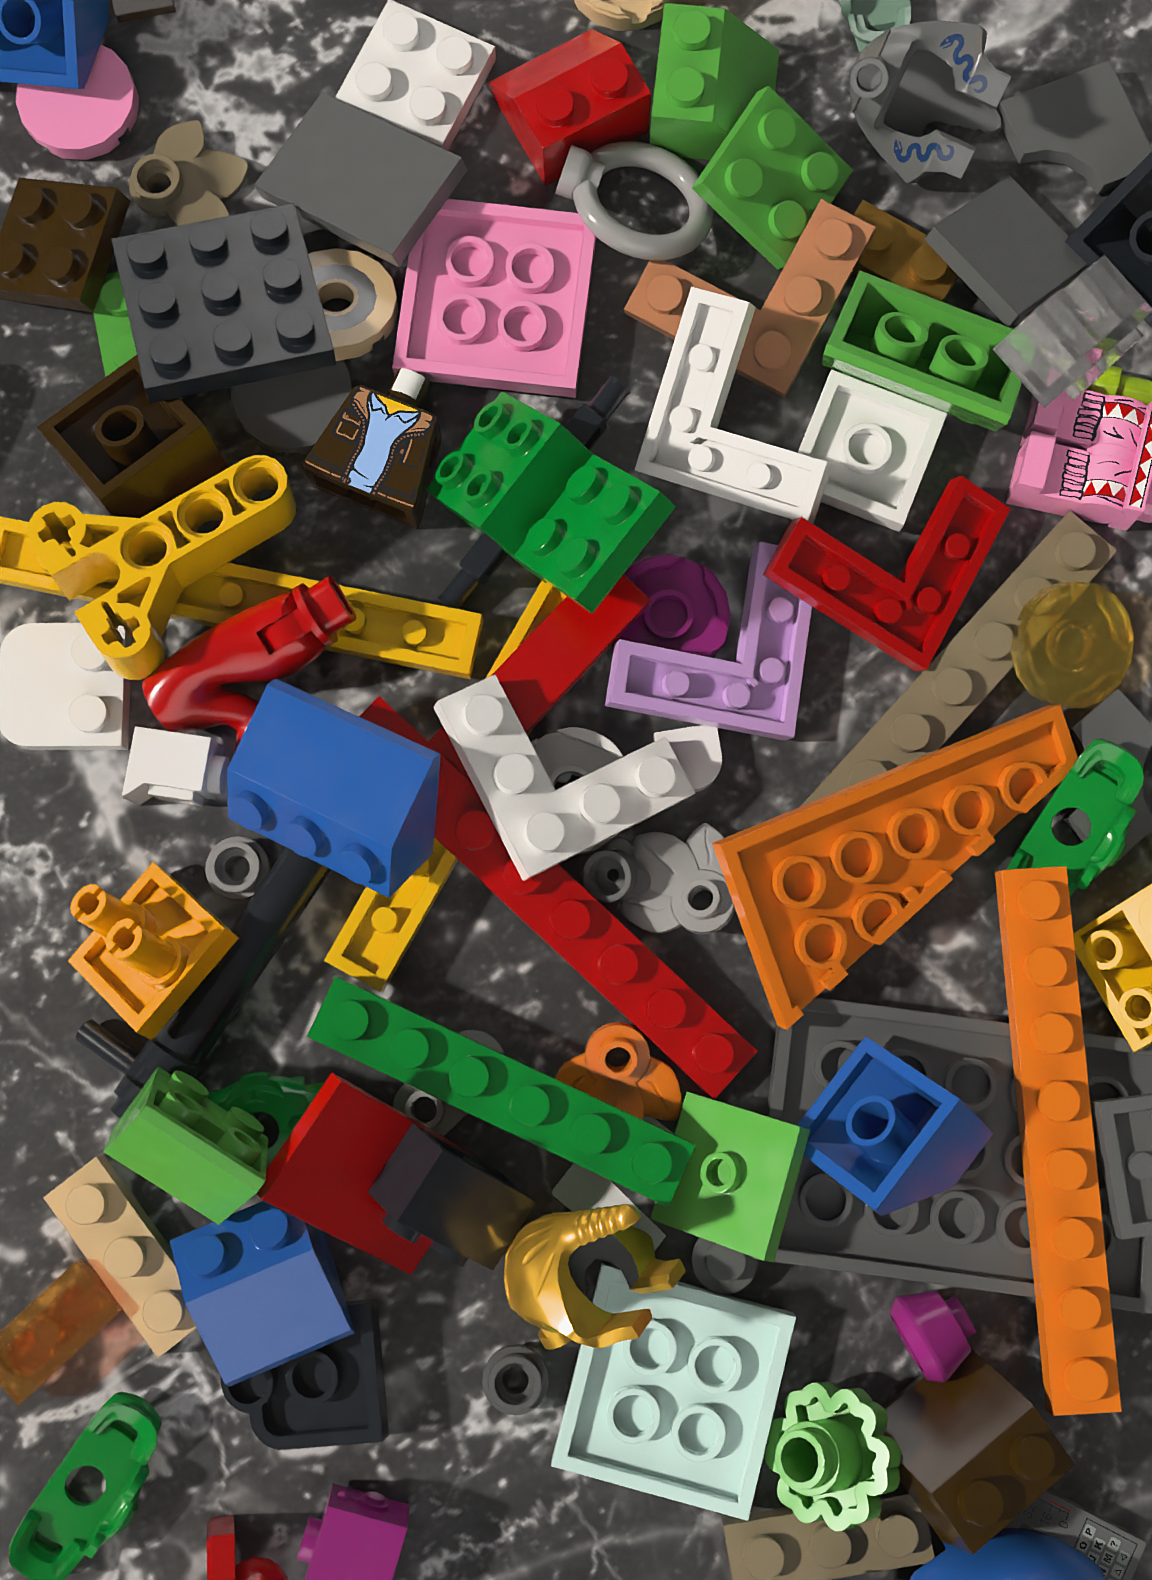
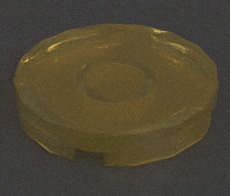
[1011,581,1134,708]

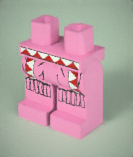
[1005,371,1152,531]

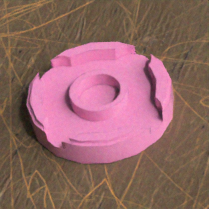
[16,44,139,160]

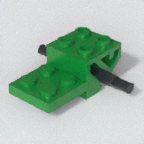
[426,375,676,614]

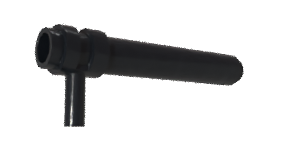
[76,847,331,1118]

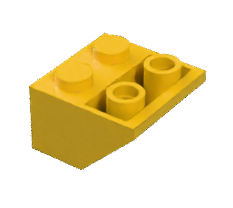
[1073,884,1152,1052]

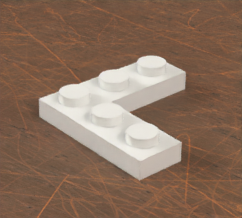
[635,287,833,524]
[433,675,695,881]

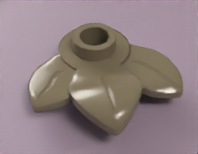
[129,120,249,226]

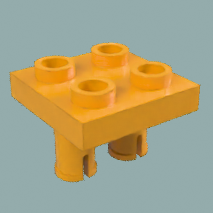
[68,862,239,1041]

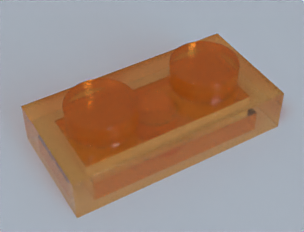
[0,1258,123,1406]

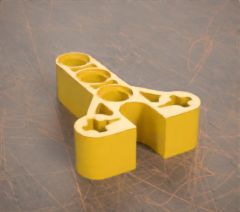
[27,455,296,680]

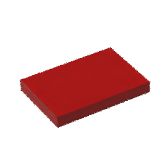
[256,1073,483,1275]

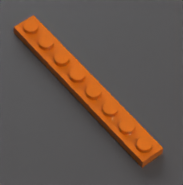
[995,866,1122,1416]

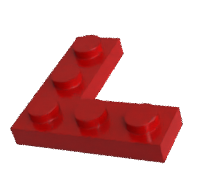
[762,475,1011,672]

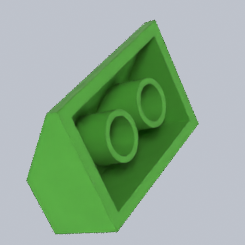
[822,271,1036,432]

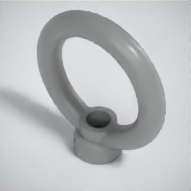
[555,141,714,261]

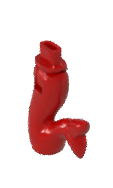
[142,576,356,753]

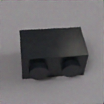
[368,1123,537,1271]

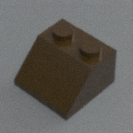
[37,355,229,518]
[883,1347,1075,1555]

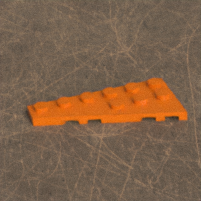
[712,705,1078,1030]

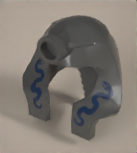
[850,21,1011,183]

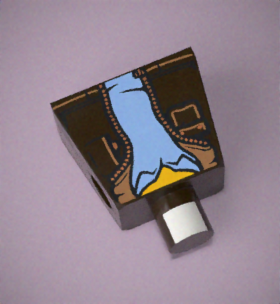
[302,368,442,529]

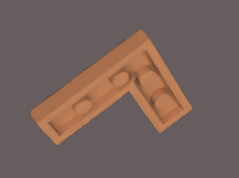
[624,199,876,399]

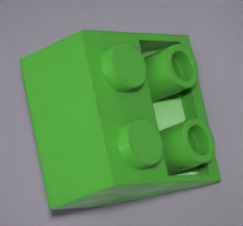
[104,1067,268,1225]

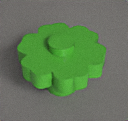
[765,1382,902,1531]

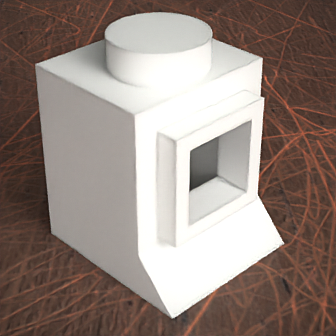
[122,726,230,806]

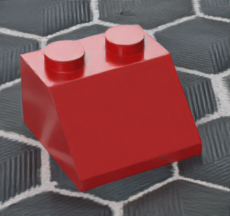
[488,29,651,185]

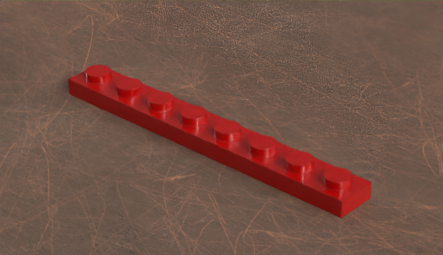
[359,696,758,1099]

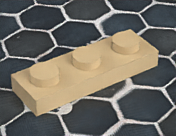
[43,1155,197,1358]

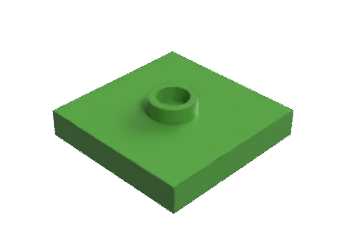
[650,1092,810,1262]

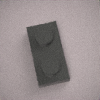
[1090,1093,1152,1240]

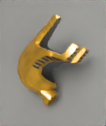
[504,1204,686,1350]

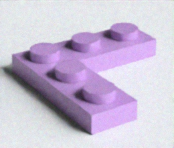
[605,542,812,741]

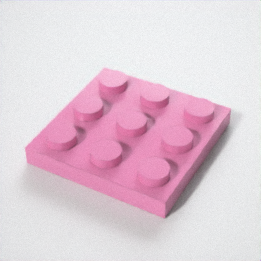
[392,199,597,398]

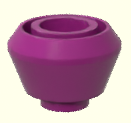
[889,1291,976,1383]

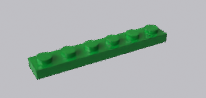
[306,976,696,1207]

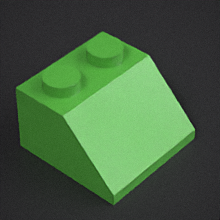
[650,3,779,160]

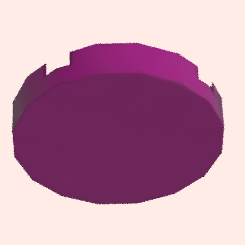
[613,554,731,658]

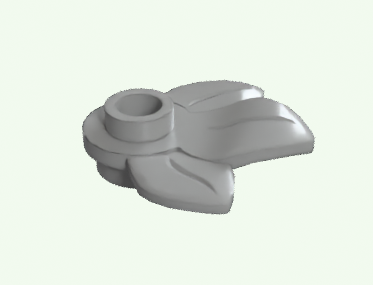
[619,823,735,934]

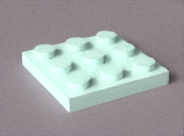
[551,1261,796,1521]

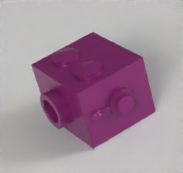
[297,1483,409,1580]

